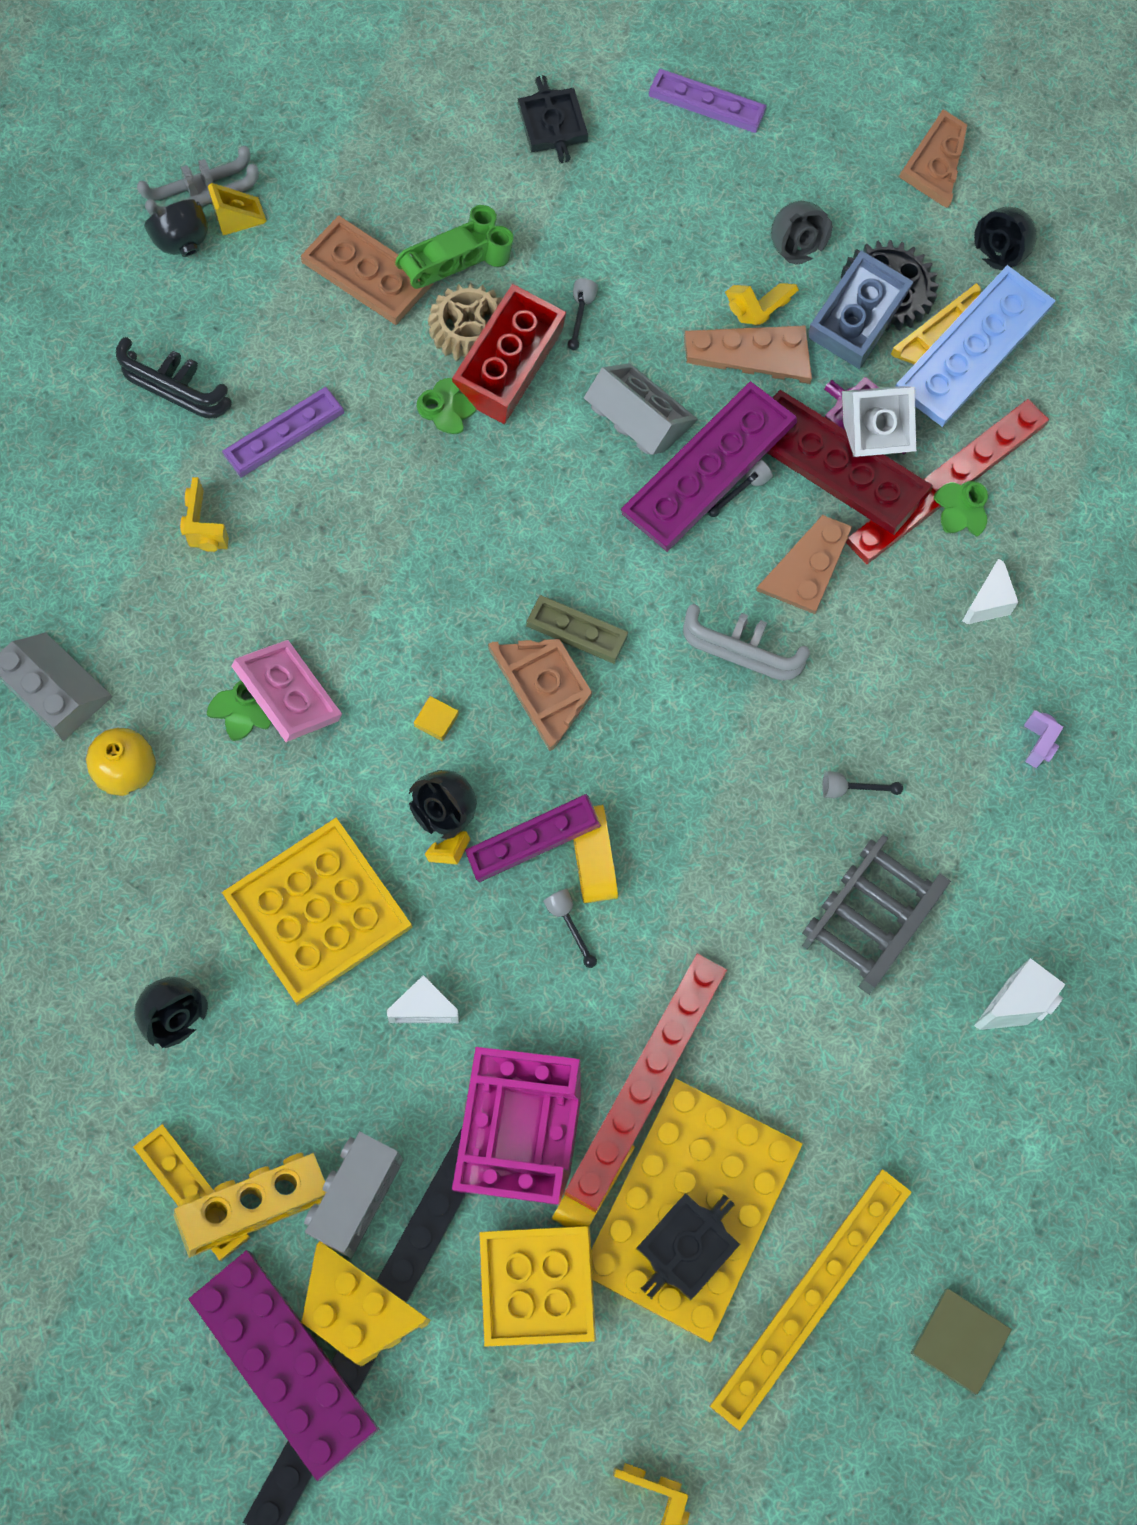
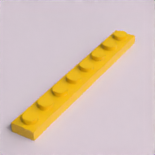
[709,1169,911,1431]

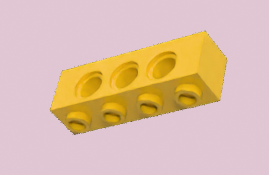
[174,1153,326,1258]

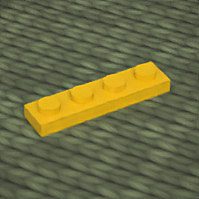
[133,1124,250,1262]

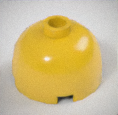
[86,727,156,796]

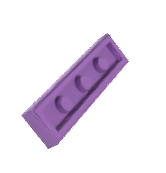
[648,68,767,133]
[222,386,344,478]

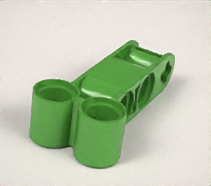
[395,205,514,289]

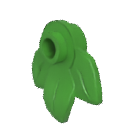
[416,378,477,434]
[934,481,988,537]
[207,680,271,741]

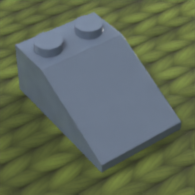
[809,250,913,370]

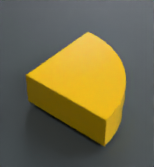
[425,831,470,865]

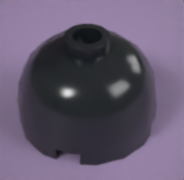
[144,199,208,257]
[974,206,1037,270]
[409,770,477,839]
[134,977,208,1048]

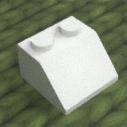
[842,386,916,457]
[974,958,1066,1030]

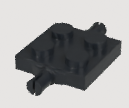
[518,75,588,163]
[636,1193,740,1301]

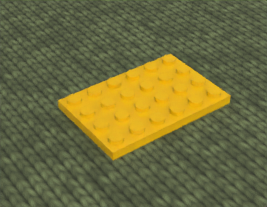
[591,1078,803,1343]

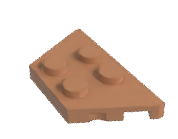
[488,639,592,751]

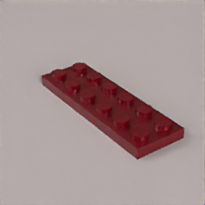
[767,389,933,535]

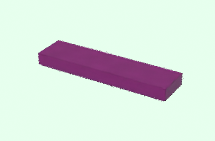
[465,794,601,882]

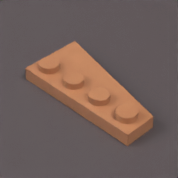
[684,326,812,384]

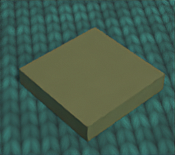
[910,1288,1012,1395]

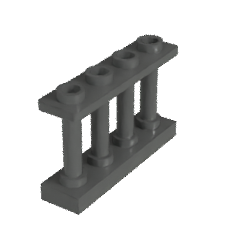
[802,835,951,995]

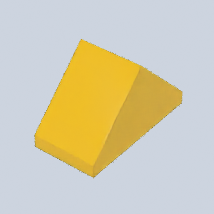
[208,183,267,236]

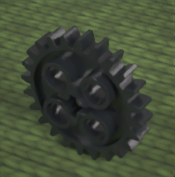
[840,240,939,332]

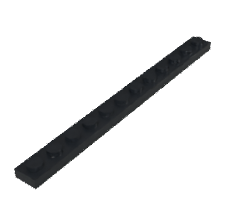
[242,1128,467,1525]

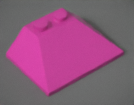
[452,1047,581,1205]

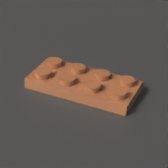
[301,215,433,325]

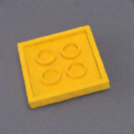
[479,1226,596,1347]

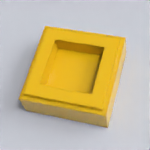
[413,696,459,742]

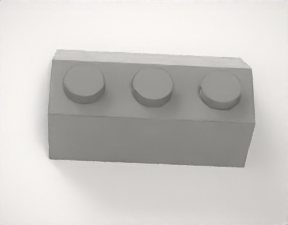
[584,363,697,455]
[0,632,112,741]
[304,1131,404,1259]

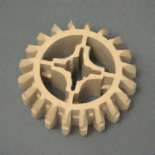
[428,282,502,361]

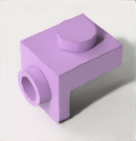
[1024,711,1063,768]

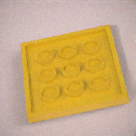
[221,817,413,1006]

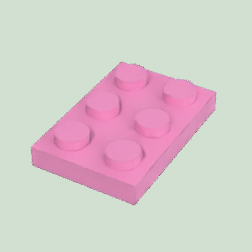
[231,640,342,742]

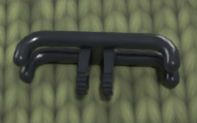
[116,337,232,419]

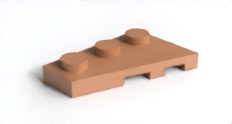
[898,109,967,208]
[756,515,852,614]

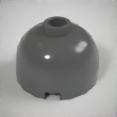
[771,201,833,265]

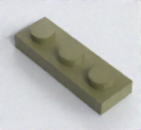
[526,595,628,664]

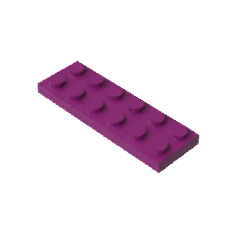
[621,381,797,552]
[188,1250,380,1482]

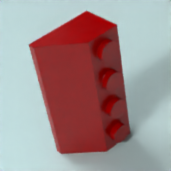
[452,283,566,425]

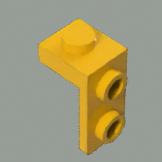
[725,283,799,325]
[180,477,229,552]
[612,1463,690,1525]

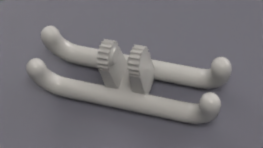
[137,146,259,218]
[683,604,810,681]

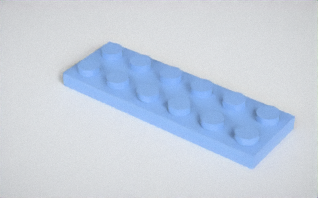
[895,265,1056,427]

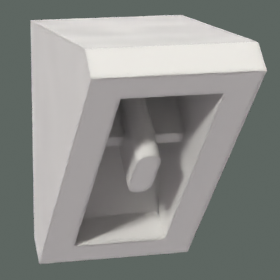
[962,559,1018,624]
[387,975,459,1023]

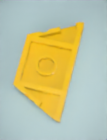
[891,283,981,364]
[301,1241,431,1366]

